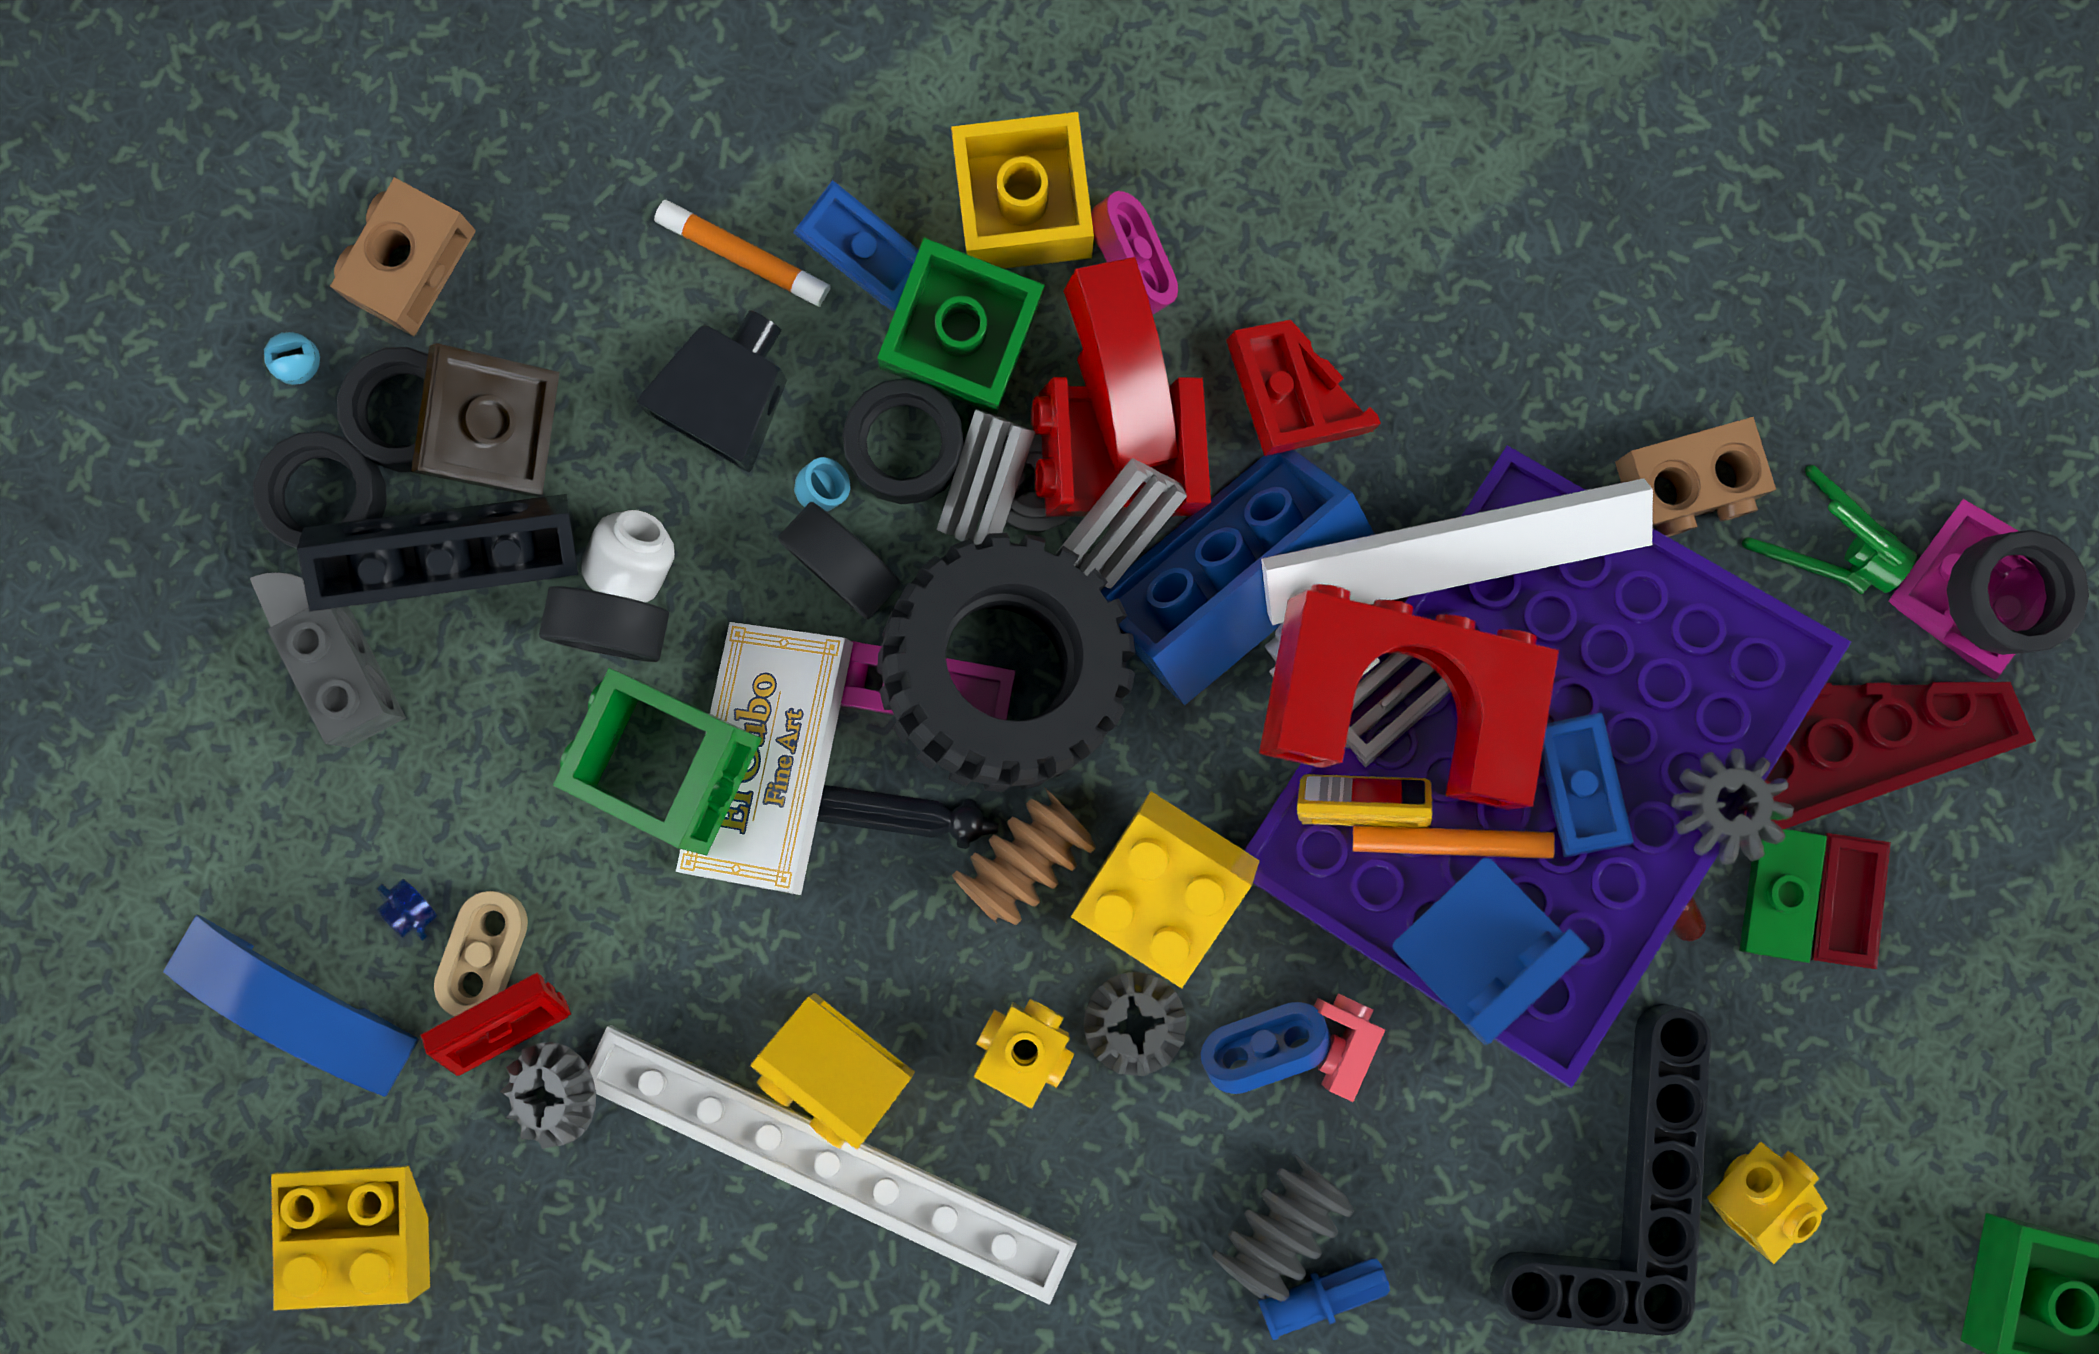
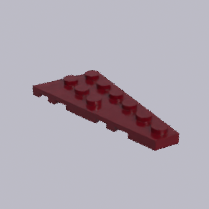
[1744,682,2036,830]

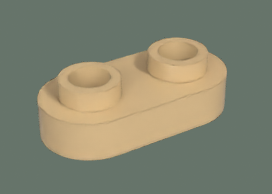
[434,891,528,1016]

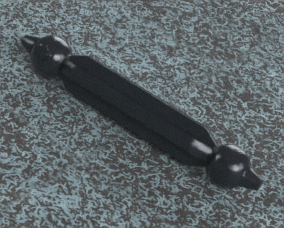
[817,785,999,849]

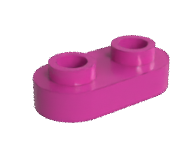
[1091,191,1178,315]

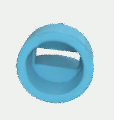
[264,332,320,385]
[794,457,850,511]

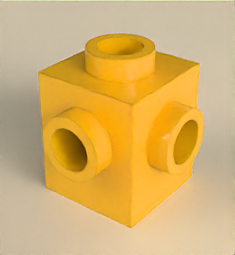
[974,999,1075,1109]
[1707,1142,1827,1264]

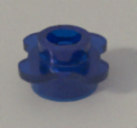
[376,879,438,941]

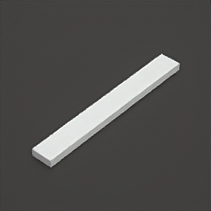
[588,1025,1077,1305]

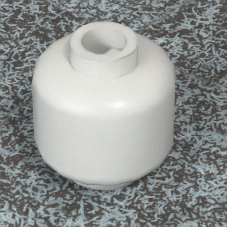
[582,510,675,602]

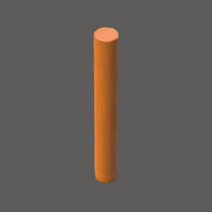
[1353,826,1555,859]

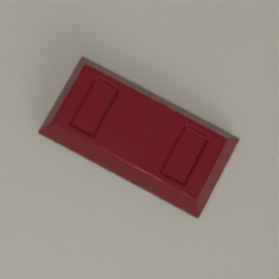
[1811,833,1891,969]

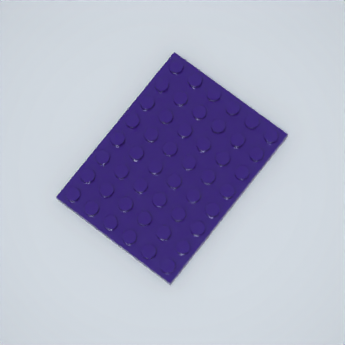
[1244,445,1851,1088]

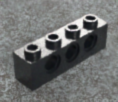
[296,494,578,612]

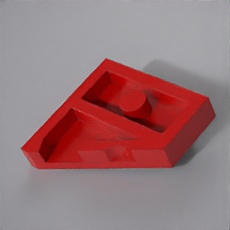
[1226,319,1381,456]

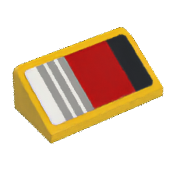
[1297,774,1432,828]

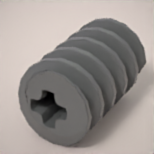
[1212,1152,1354,1301]

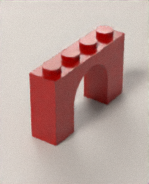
[1259,584,1559,810]

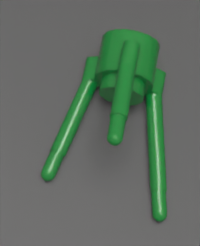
[1742,465,1917,594]

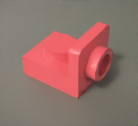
[1314,993,1385,1102]

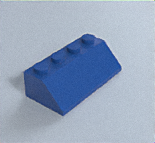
[1101,450,1375,706]

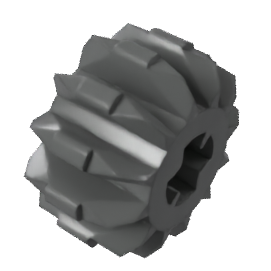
[1671,748,1794,865]

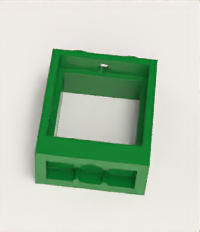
[553,668,762,856]

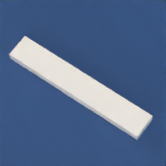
[1261,478,1653,625]

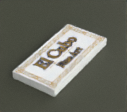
[676,622,853,895]

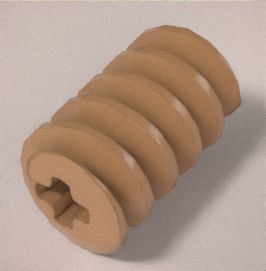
[952,787,1096,925]

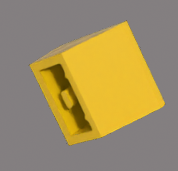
[750,993,915,1150]
[271,1165,430,1310]

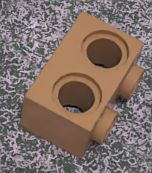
[1615,417,1776,537]

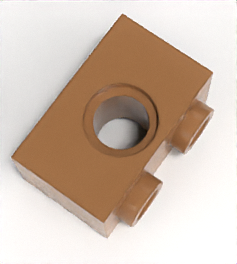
[330,177,476,337]

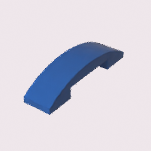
[163,915,419,1097]

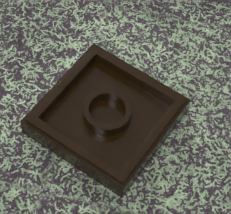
[411,343,559,496]

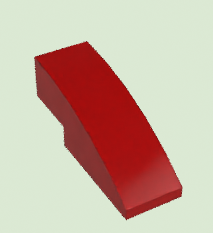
[1063,257,1178,476]

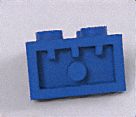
[1393,858,1590,1045]

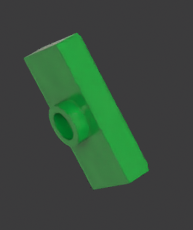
[1739,829,1827,963]

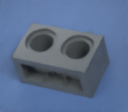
[267,607,406,748]

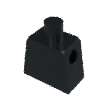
[637,310,787,473]

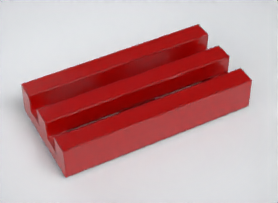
[421,972,571,1076]

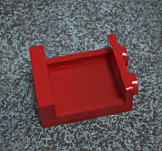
[1031,377,1211,517]

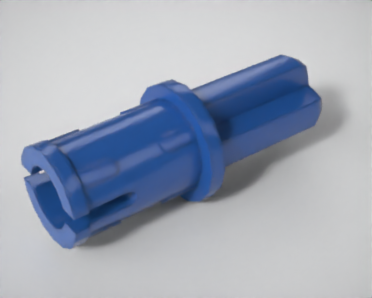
[1258,1258,1390,1341]

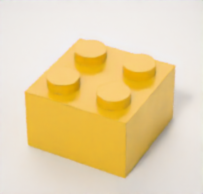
[951,112,1094,269]
[1071,791,1260,988]

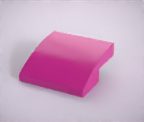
[1889,499,2046,681]

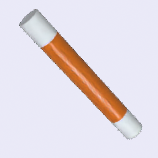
[654,199,831,307]

